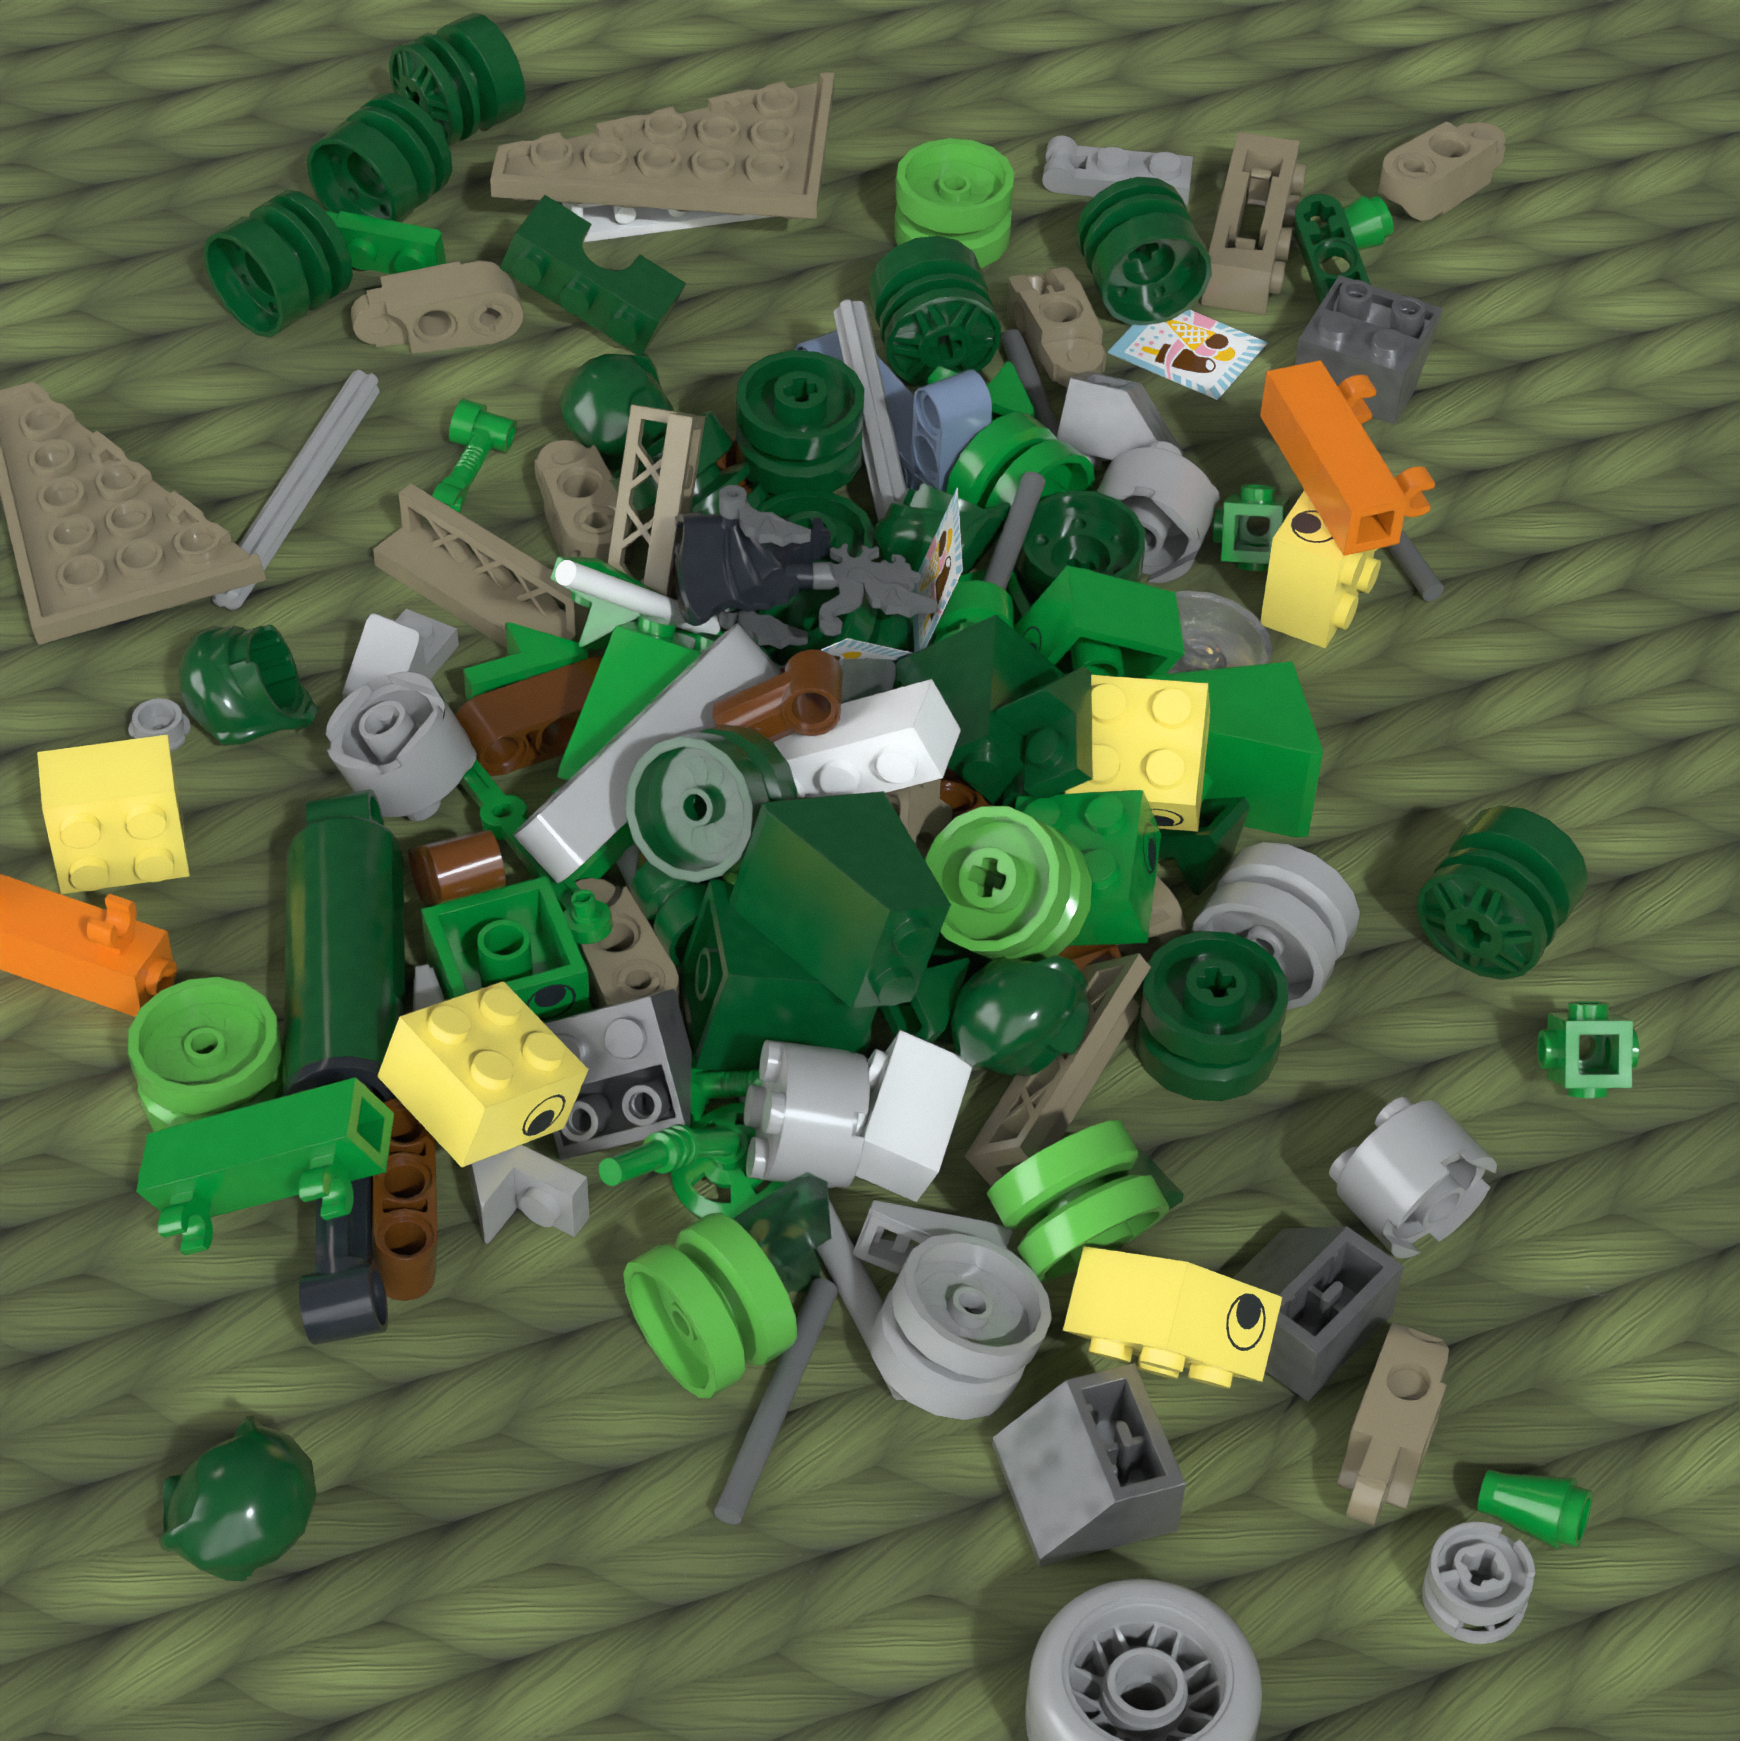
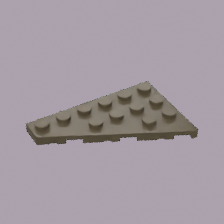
[490,72,835,219]
[0,381,266,645]

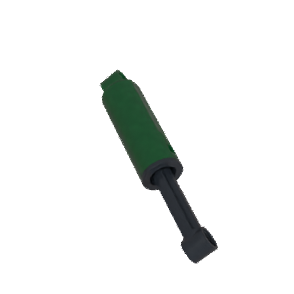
[283,789,405,1345]

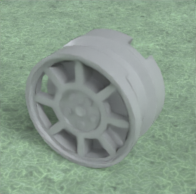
[1422,1522,1535,1644]

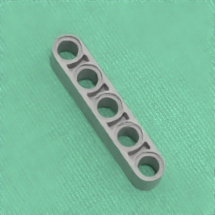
[513,624,781,883]

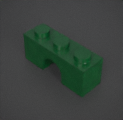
[500,195,686,355]

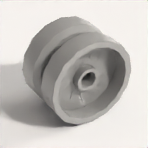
[1192,842,1360,1010]
[869,1233,1052,1420]

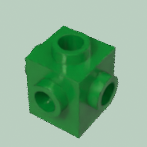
[1213,484,1290,571]
[1537,1001,1639,1098]

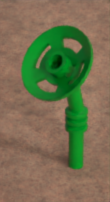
[599,1102,798,1225]

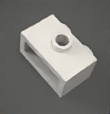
[855,1030,973,1202]

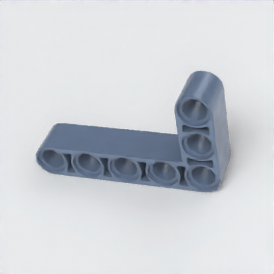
[795,330,992,493]

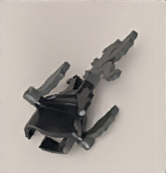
[675,485,937,649]

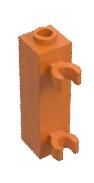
[1260,360,1435,556]
[0,874,177,1017]

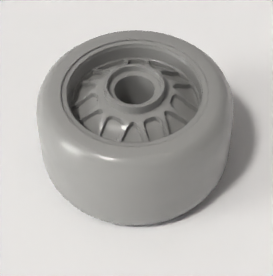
[1025,1578,1262,1741]

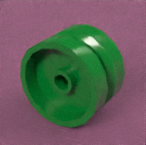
[946,412,1095,564]

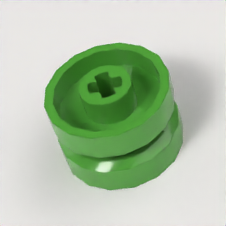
[894,138,1015,268]
[925,806,1092,962]
[128,977,284,1131]
[987,1120,1169,1283]
[623,1212,797,1399]

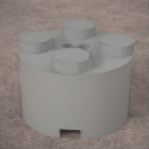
[1096,441,1220,583]
[326,672,477,821]
[744,1040,870,1188]
[1329,1097,1497,1259]

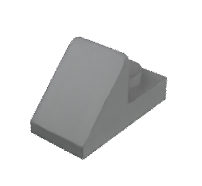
[342,609,459,700]
[467,1145,590,1244]

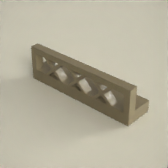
[608,405,705,600]
[373,484,587,649]
[965,953,1151,1187]

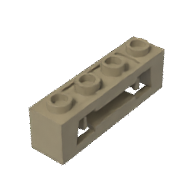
[1201,132,1307,315]

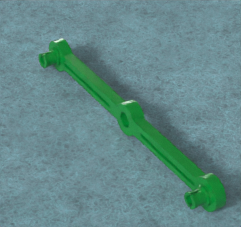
[460,759,613,944]

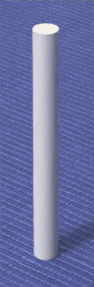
[555,560,721,635]

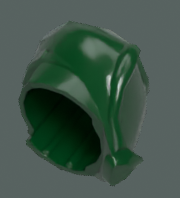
[559,354,675,470]
[873,484,1011,575]
[179,625,319,746]
[951,955,1089,1077]
[159,1415,317,1581]

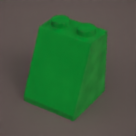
[557,614,720,780]
[1146,661,1323,838]

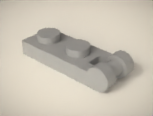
[1042,136,1193,206]

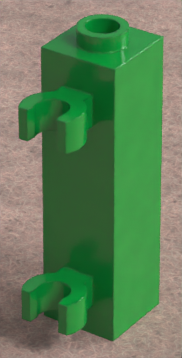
[136,1077,394,1256]

